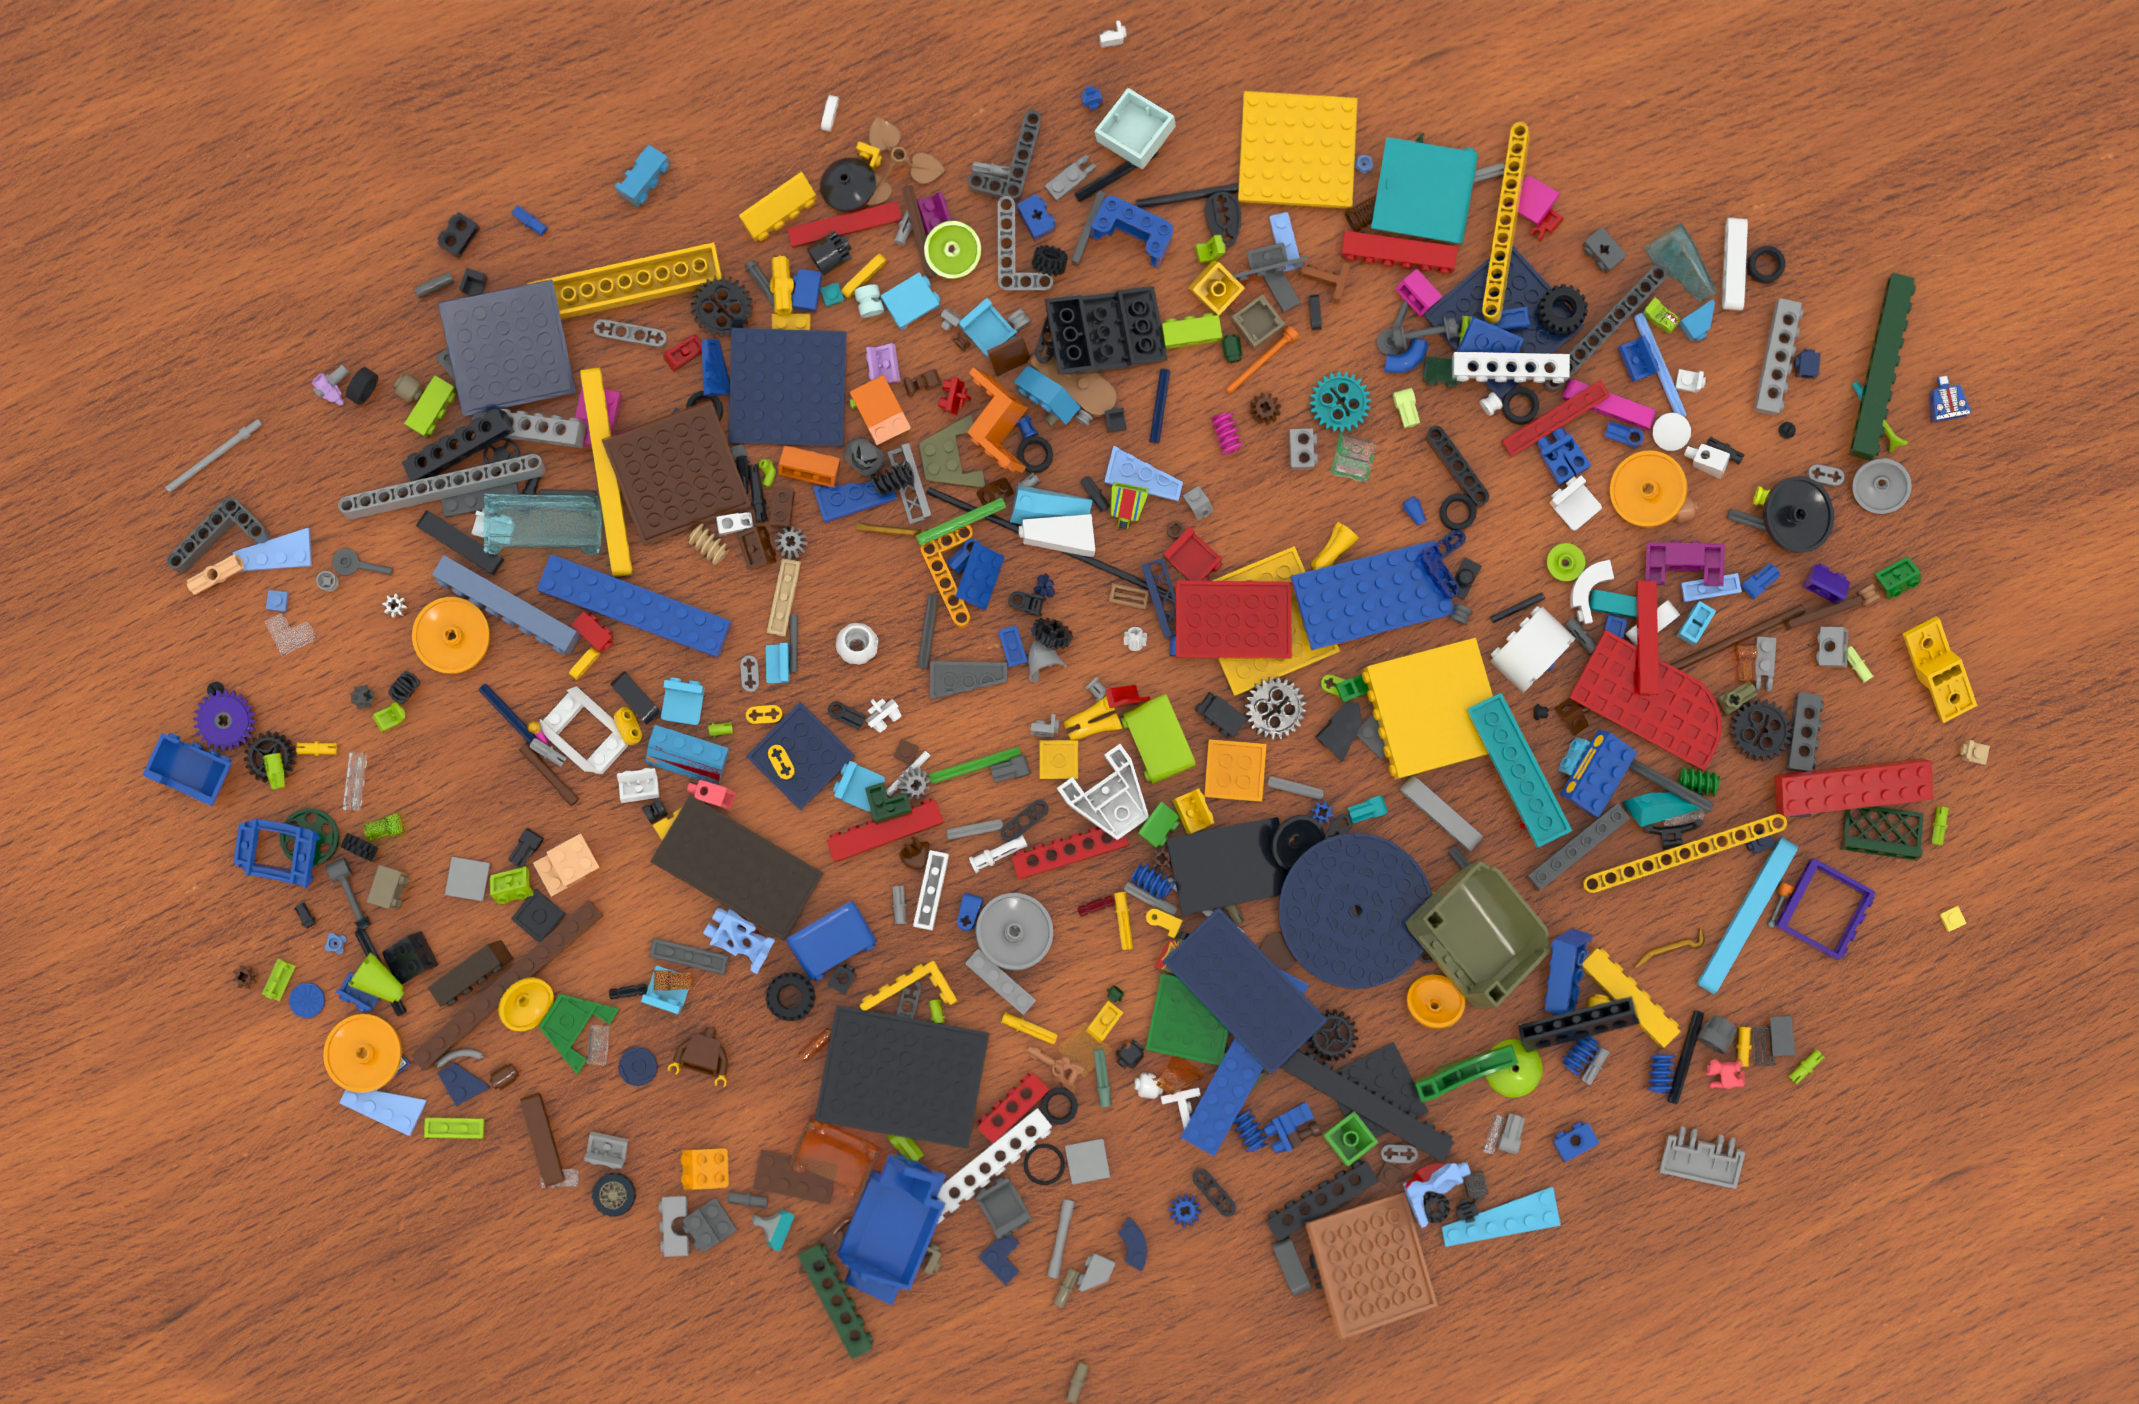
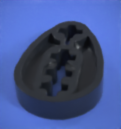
[1204,192,1241,248]

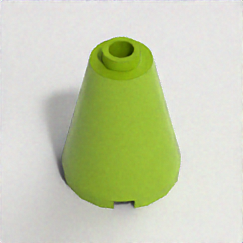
[348,953,404,1003]

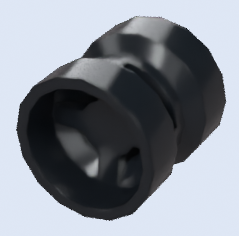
[642,798,668,824]

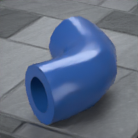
[1384,339,1429,373]

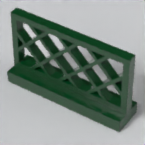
[1840,806,1924,861]

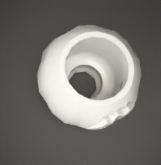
[835,623,878,665]

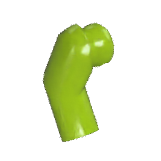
[759,459,777,488]

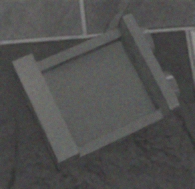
[975,1177,1034,1240]

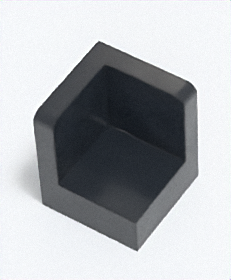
[459,268,488,296]
[1105,408,1127,433]

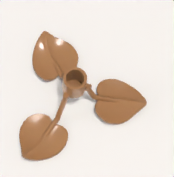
[866,117,945,205]

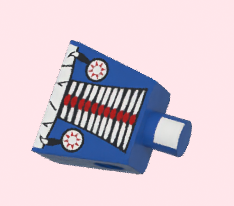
[1929,376,1971,423]

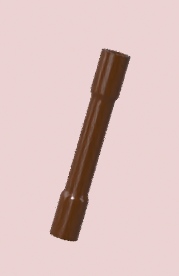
[519,742,579,806]

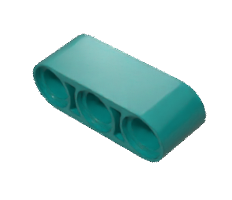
[1589,590,1637,619]

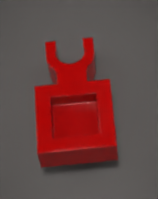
[1530,208,1564,242]

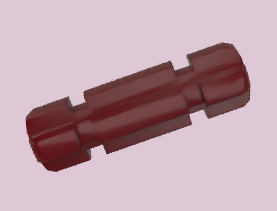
[1077,895,1115,917]

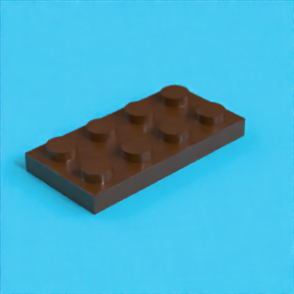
[753,1150,838,1204]

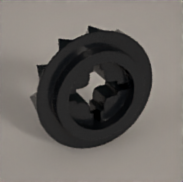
[1423,1192,1450,1223]

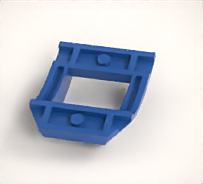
[234,819,321,888]

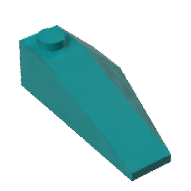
[1622,792,1705,827]

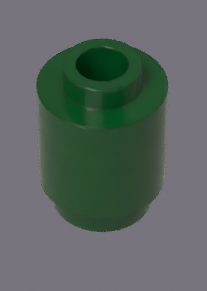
[1221,334,1243,363]

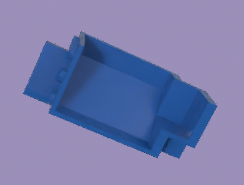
[837,1153,946,1305]

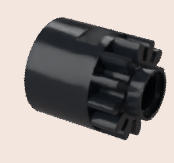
[806,231,852,276]

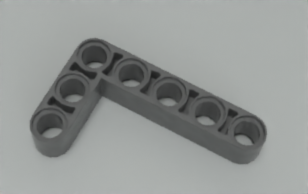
[968,110,1041,203]
[167,497,270,573]

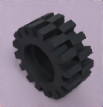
[1032,245,1068,276]
[340,833,379,862]

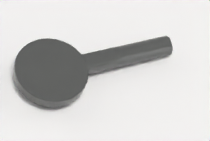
[1376,300,1409,355]
[332,549,393,576]

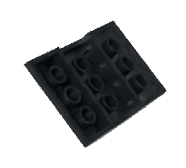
[1044,286,1168,375]
[1166,817,1289,916]

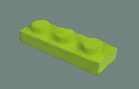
[424,1118,485,1139]

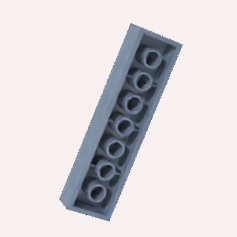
[432,555,582,656]

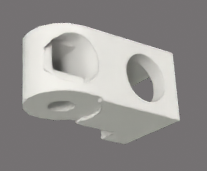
[716,513,754,537]

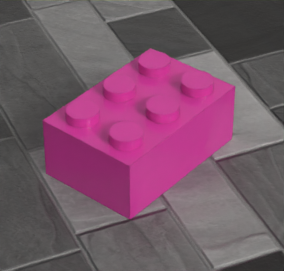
[575,386,623,448]

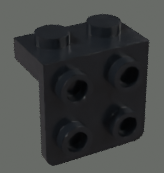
[382,931,439,985]

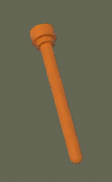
[1226,325,1299,393]

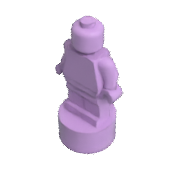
[312,373,344,406]

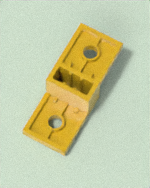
[1903,616,1977,723]

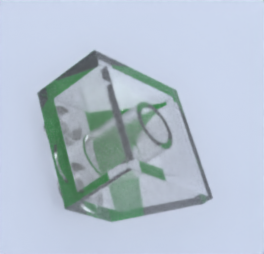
[1330,434,1376,482]

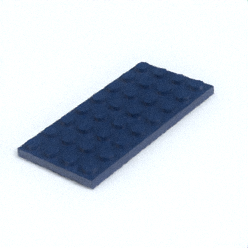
[1162,907,1328,1075]

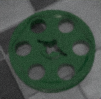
[280,808,339,866]

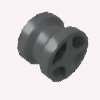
[1450,604,1473,626]

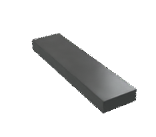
[1072,191,1106,267]
[649,938,729,975]

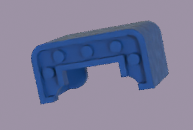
[1090,196,1173,269]

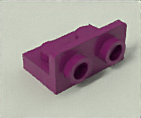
[917,192,953,237]

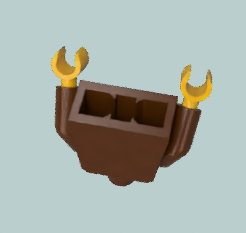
[668,1027,728,1087]

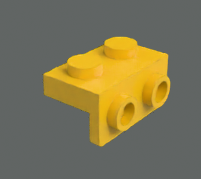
[1172,788,1214,835]

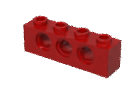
[977,1073,1050,1144]

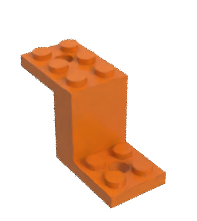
[967,367,1028,473]

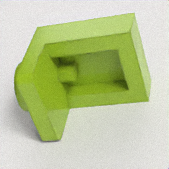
[1195,235,1225,263]
[372,702,405,733]

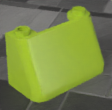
[1120,694,1196,785]

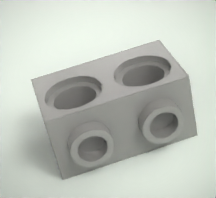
[1289,429,1318,470]

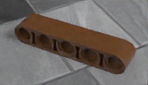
[520,1092,565,1188]

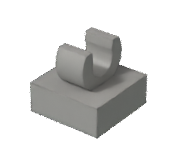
[940,308,963,331]

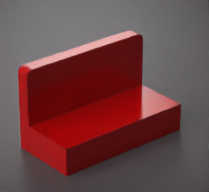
[1105,685,1151,709]

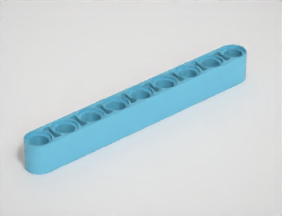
[1697,836,1798,994]

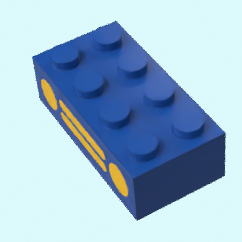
[1560,729,1638,818]

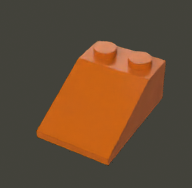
[849,375,911,445]

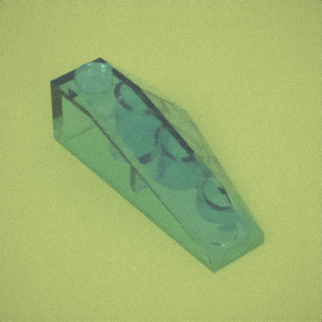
[1644,223,1717,301]

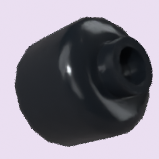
[1116,1040,1144,1069]

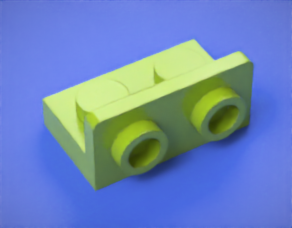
[490,867,533,904]

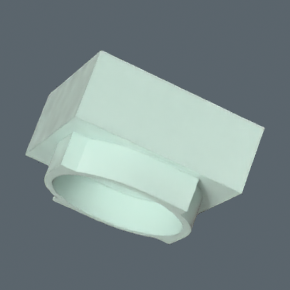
[1095,88,1176,170]

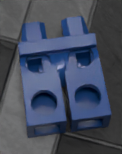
[1537,427,1591,487]

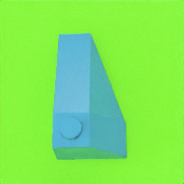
[1010,485,1093,524]

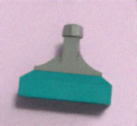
[752,1209,795,1252]

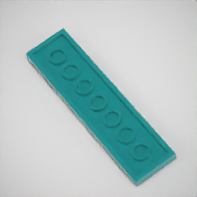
[1466,693,1572,848]

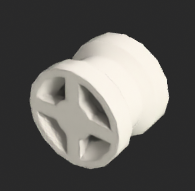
[1479,392,1503,416]

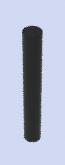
[1490,592,1545,623]

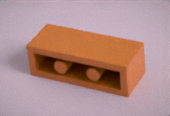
[778,446,840,487]

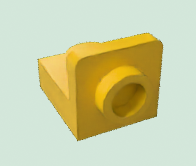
[856,141,883,171]

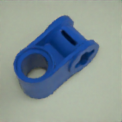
[957,893,983,932]

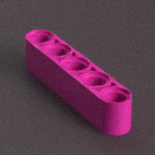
[1562,379,1656,430]

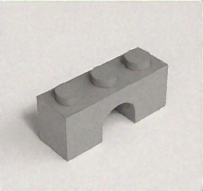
[659,1195,690,1257]

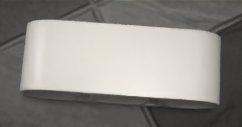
[1625,600,1680,647]

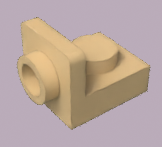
[1960,740,1990,765]

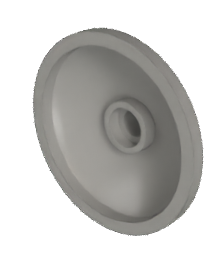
[1853,458,1912,514]

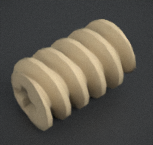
[688,524,730,565]

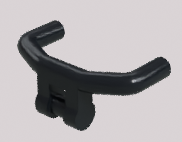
[1643,819,1703,850]

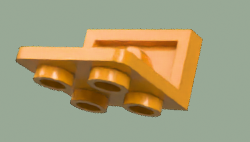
[681,1148,729,1190]

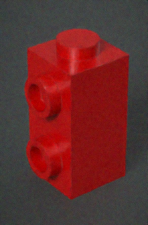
[571,611,614,653]

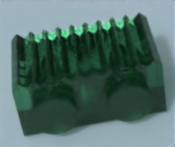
[1422,356,1462,388]

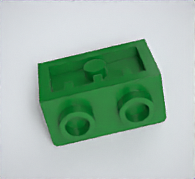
[1875,556,1921,600]

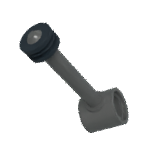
[326,857,372,930]

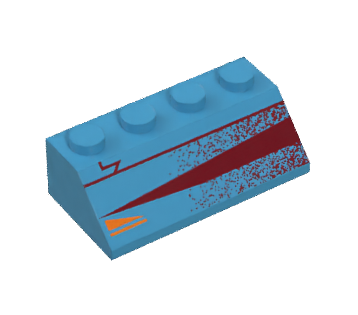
[645,725,730,785]

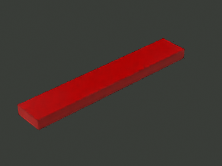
[787,201,902,248]
[1501,380,1610,457]
[1636,581,1659,696]

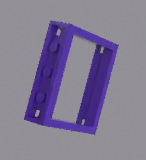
[1774,858,1875,960]

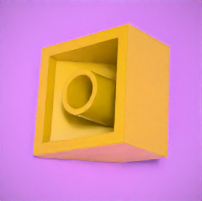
[1188,260,1245,315]

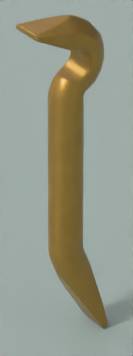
[856,523,928,536]
[1634,927,1705,968]

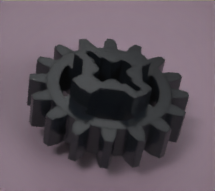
[1031,617,1073,650]

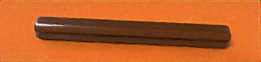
[902,185,936,278]

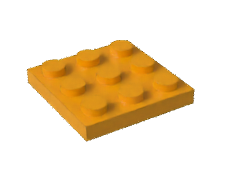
[1204,739,1266,802]

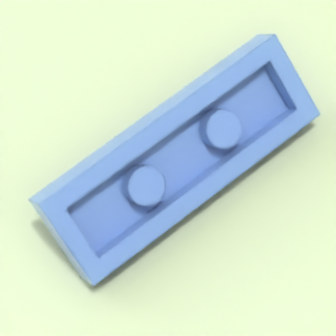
[1269,212,1302,272]
[1680,573,1742,603]

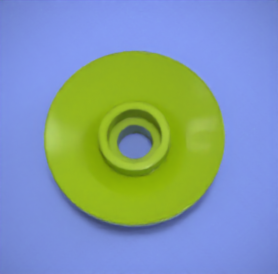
[1547,543,1585,581]

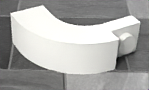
[1570,560,1614,626]

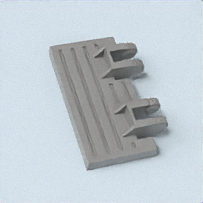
[1659,1126,1745,1189]

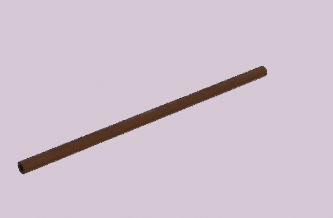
[1579,604,1805,714]

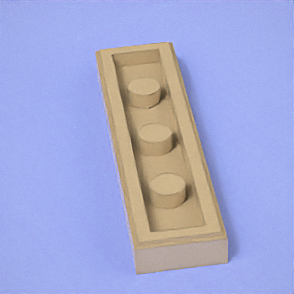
[767,558,801,637]

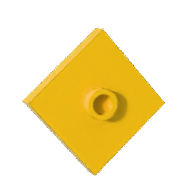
[1040,740,1078,779]

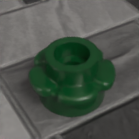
[1107,985,1125,1003]

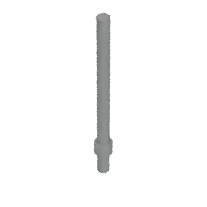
[165,419,263,493]

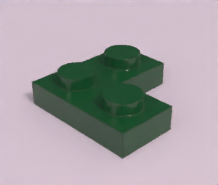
[865,782,912,824]

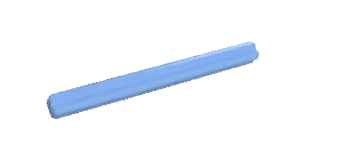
[1634,313,1687,417]

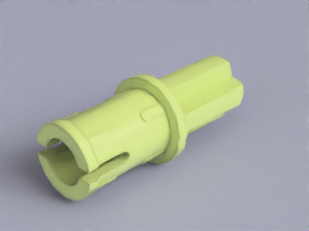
[1847,646,1874,683]

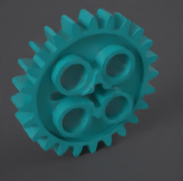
[1309,371,1371,434]

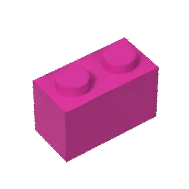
[1395,269,1443,317]

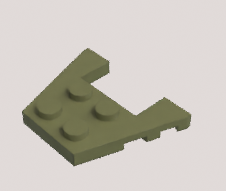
[919,415,985,488]

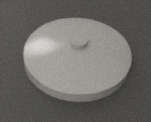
[975,893,1053,971]

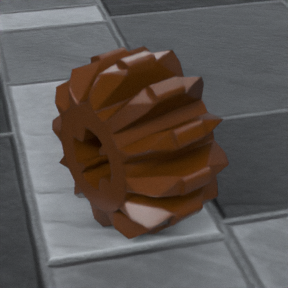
[1249,393,1281,425]

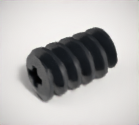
[871,461,915,496]

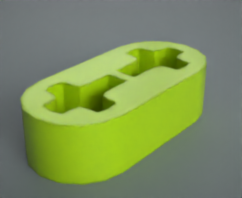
[1320,675,1345,697]

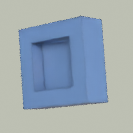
[266,590,289,612]

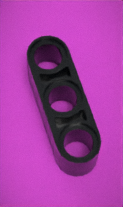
[610,671,661,725]

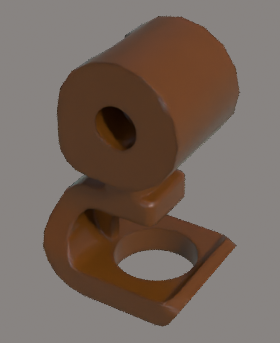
[903,369,942,397]

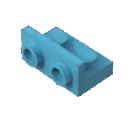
[1558,737,1590,776]

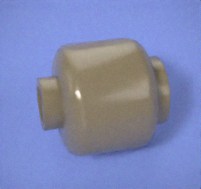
[393,374,423,402]

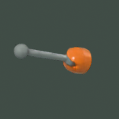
[1768,882,1795,928]

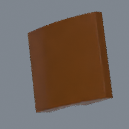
[987,335,1030,376]

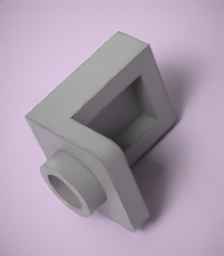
[1182,486,1213,520]

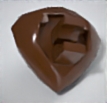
[899,836,930,870]

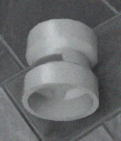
[316,571,339,592]

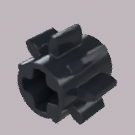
[1456,1198,1479,1224]

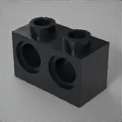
[437,212,480,259]

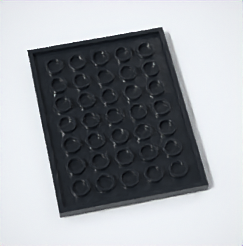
[814,1005,990,1149]

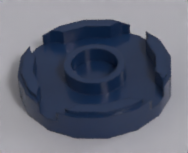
[618,1047,658,1086]

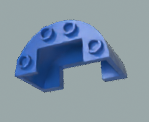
[142,732,233,806]

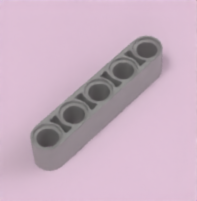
[1399,775,1483,852]

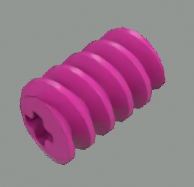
[1210,413,1244,455]

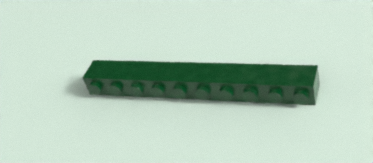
[1848,273,1916,461]

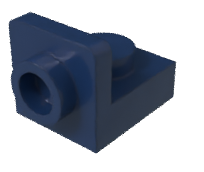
[1745,829,1775,854]

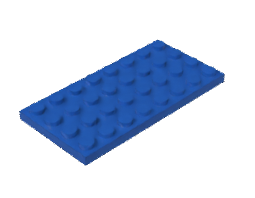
[1290,540,1455,651]

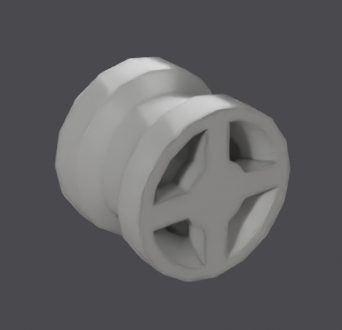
[1008,308,1032,332]

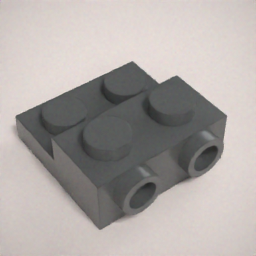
[681,1198,737,1253]

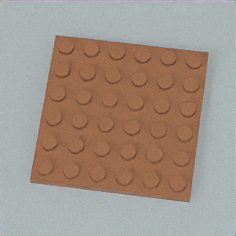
[1306,1192,1438,1339]

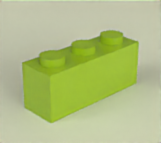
[1162,313,1222,349]
[404,375,457,438]

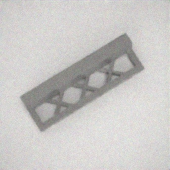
[888,443,932,525]

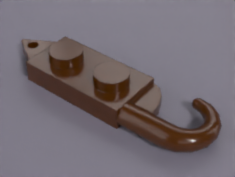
[799,1217,852,1274]

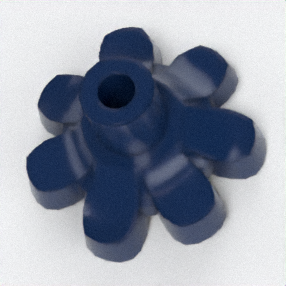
[1034,574,1055,598]

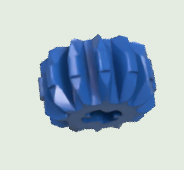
[1168,1194,1202,1227]

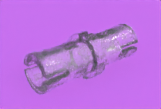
[1482,1114,1506,1155]

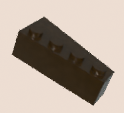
[427,940,514,1007]

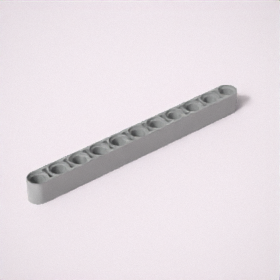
[338,454,546,519]

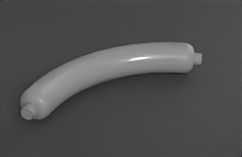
[437,1049,484,1068]

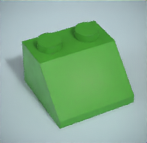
[1138,802,1180,848]
[1321,1111,1378,1166]

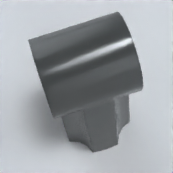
[990,755,1031,783]

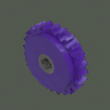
[193,689,257,751]

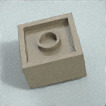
[1231,294,1285,351]
[367,865,410,910]

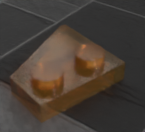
[1229,261,1265,314]

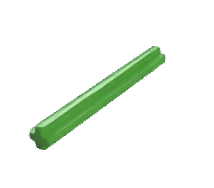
[916,498,1006,545]
[928,747,1021,784]

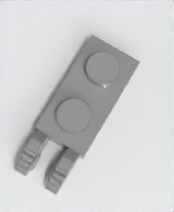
[1045,155,1097,202]
[1753,636,1776,691]

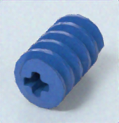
[1131,863,1175,901]
[1561,1036,1600,1076]
[1647,1053,1676,1094]
[1233,1109,1269,1152]

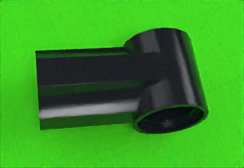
[828,701,866,731]
[508,828,544,868]

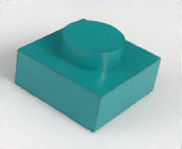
[820,282,845,307]

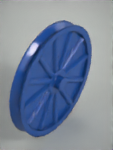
[289,983,325,1018]

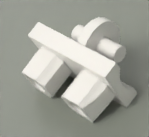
[865,698,902,733]

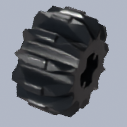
[388,671,420,704]

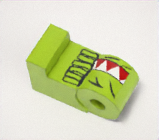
[1643,298,1680,333]

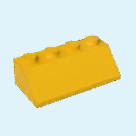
[739,172,817,242]

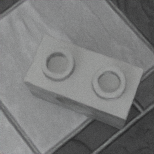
[1816,627,1849,668]

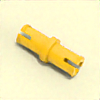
[296,741,337,756]
[1736,1027,1752,1067]

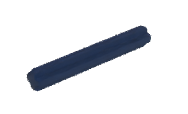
[1149,369,1170,444]
[479,684,537,744]

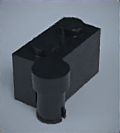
[1194,692,1248,738]

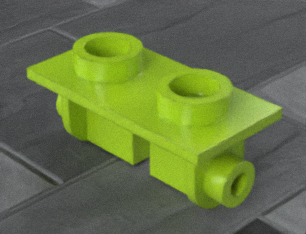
[262,958,296,1002]

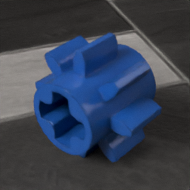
[1081,85,1103,110]
[1310,801,1334,824]

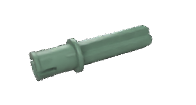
[1093,1049,1112,1107]

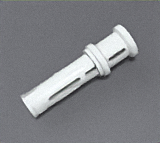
[969,835,1028,873]

